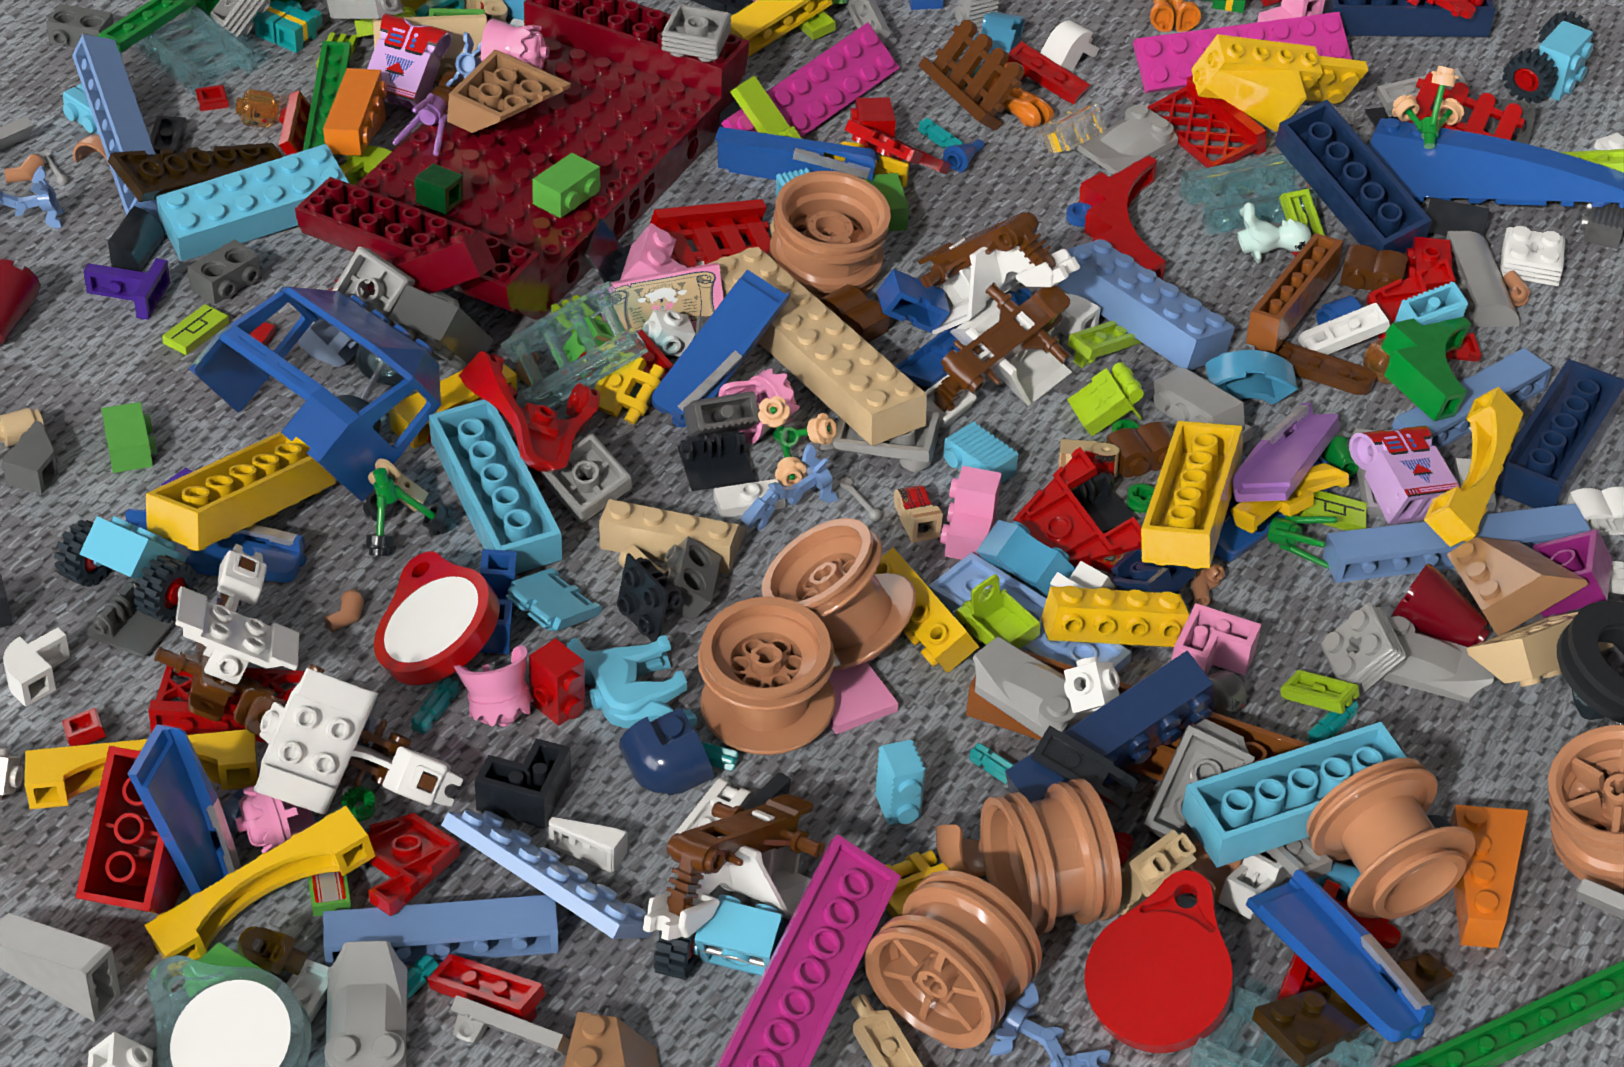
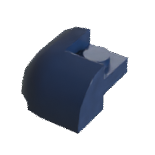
[1111,548,1196,594]
[619,707,715,796]

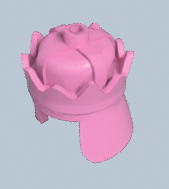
[481,19,550,70]
[718,368,800,444]
[454,645,534,727]
[235,786,316,854]

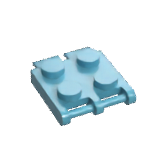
[505,568,603,631]

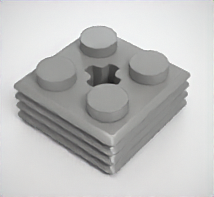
[210,0,271,37]
[661,4,732,62]
[332,247,415,325]
[541,434,632,523]
[1320,602,1406,697]

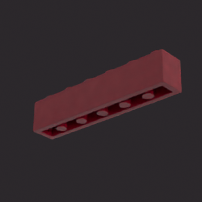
[328,230,497,296]

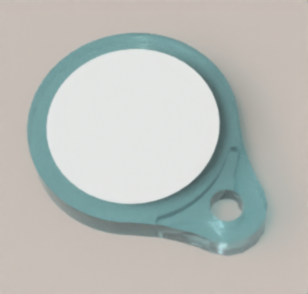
[147,955,312,1067]

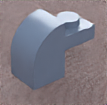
[297,319,360,367]

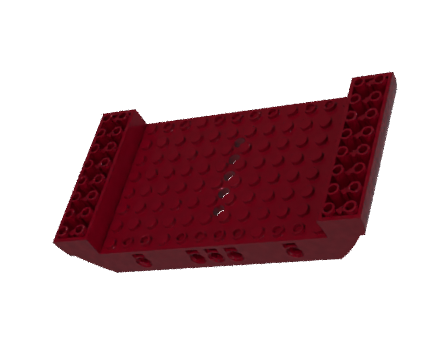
[295,0,750,321]

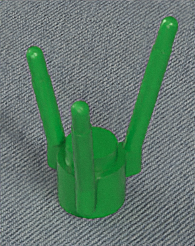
[1268,515,1338,569]

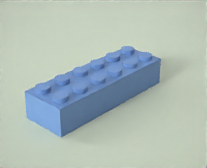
[1057,239,1235,371]

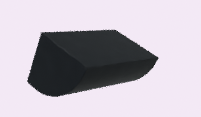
[1427,197,1489,236]
[108,206,165,272]

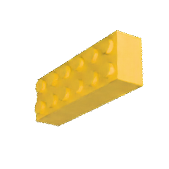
[1141,421,1243,569]
[146,431,336,551]

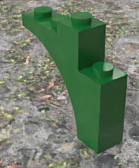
[1381,317,1471,421]

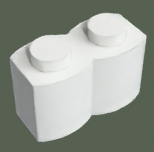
[1566,487,1624,536]

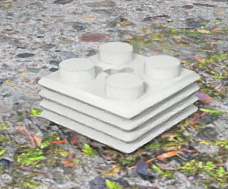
[1500,226,1565,286]

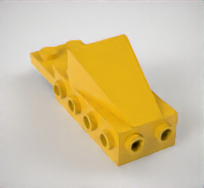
[1191,34,1368,132]

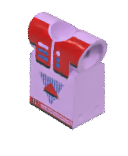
[367,13,453,109]
[1349,426,1460,525]

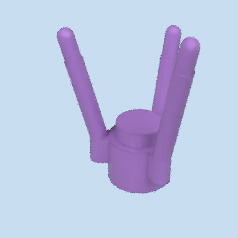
[393,93,447,156]

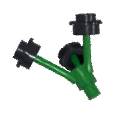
[363,468,453,556]

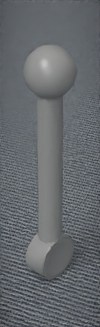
[39,150,68,186]
[840,477,882,521]

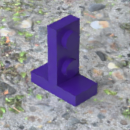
[83,258,171,320]

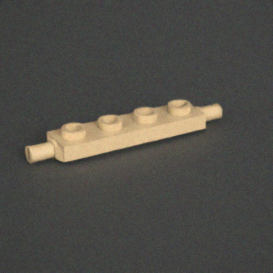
[851,994,923,1067]

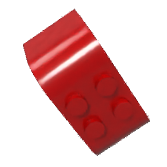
[75,746,184,914]

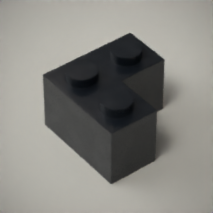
[474,738,571,828]

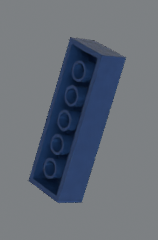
[1323,0,1495,37]
[1275,100,1432,253]
[1494,358,1624,508]
[1005,650,1214,802]

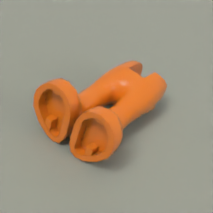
[1150,0,1201,32]
[981,62,1054,128]

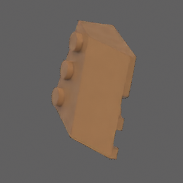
[447,49,571,133]
[1447,537,1588,636]
[564,1012,659,1067]

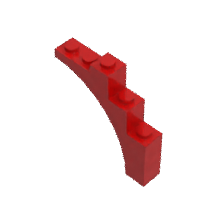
[1079,155,1166,280]

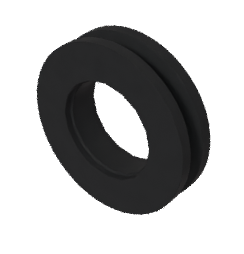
[1557,601,1624,724]

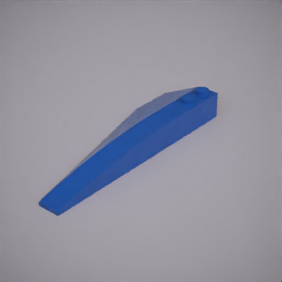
[1369,118,1624,208]

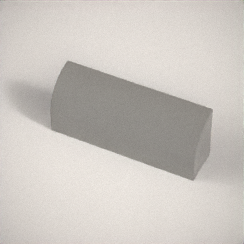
[1446,231,1520,328]

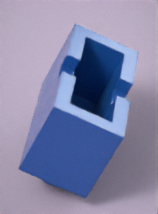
[877,269,950,333]

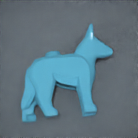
[566,635,697,729]

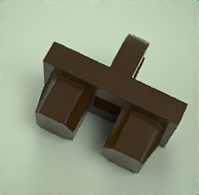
[238,926,308,975]

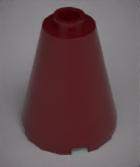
[0,259,41,346]
[1391,563,1490,647]

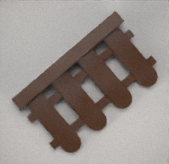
[918,20,1024,130]

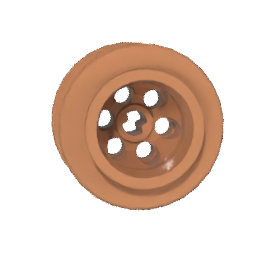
[762,518,916,671]
[698,597,835,755]
[1306,758,1476,919]

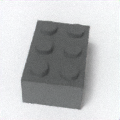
[389,285,493,371]

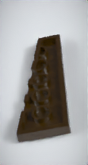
[108,143,284,202]
[1252,953,1454,1067]

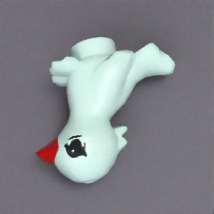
[1237,202,1311,264]

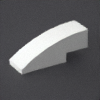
[1218,851,1289,920]

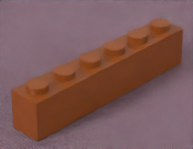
[1246,233,1343,352]

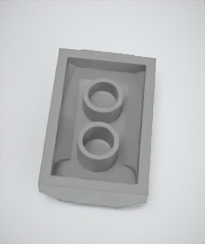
[1077,104,1178,174]
[820,411,939,472]
[1381,616,1495,703]
[972,636,1092,737]
[1141,719,1255,844]
[324,941,408,1067]

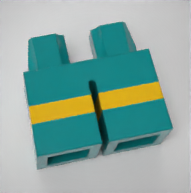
[254,0,322,53]

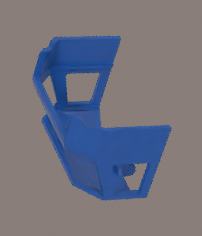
[189,287,441,501]

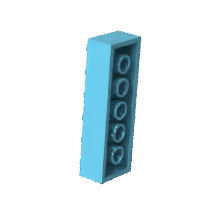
[156,144,349,261]
[429,399,562,574]
[1181,722,1407,868]

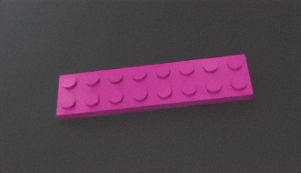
[1133,12,1352,93]
[721,22,900,137]
[716,834,901,1067]

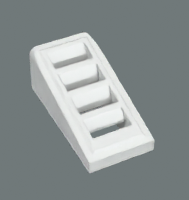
[549,817,628,872]

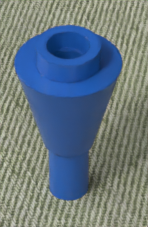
[943,139,984,173]

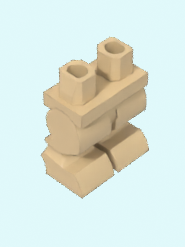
[1116,829,1197,915]

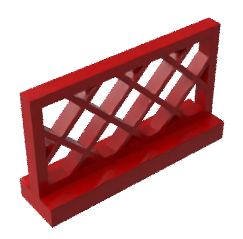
[1147,75,1266,172]
[148,665,305,742]

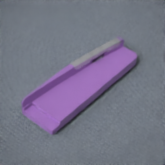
[1232,403,1341,502]

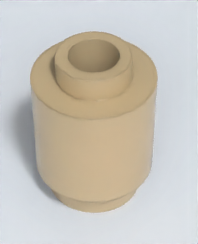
[0,408,45,447]

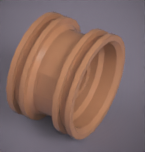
[768,171,891,300]
[1548,725,1624,892]
[980,778,1122,935]
[864,870,1042,1049]

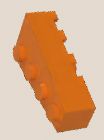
[323,68,387,156]
[1450,805,1528,948]

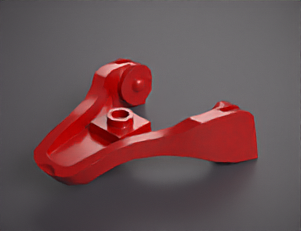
[458,351,600,473]

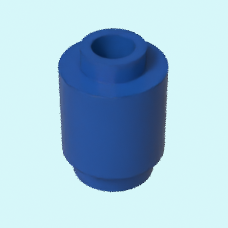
[1316,295,1363,325]

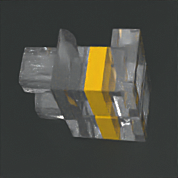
[1036,103,1107,153]

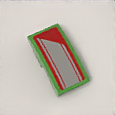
[308,871,351,917]

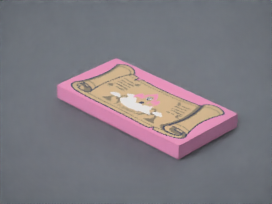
[598,263,724,340]

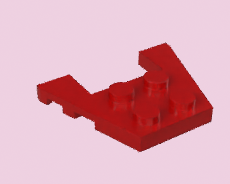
[844,119,951,175]
[1366,258,1482,362]
[1013,447,1142,566]
[366,813,461,917]

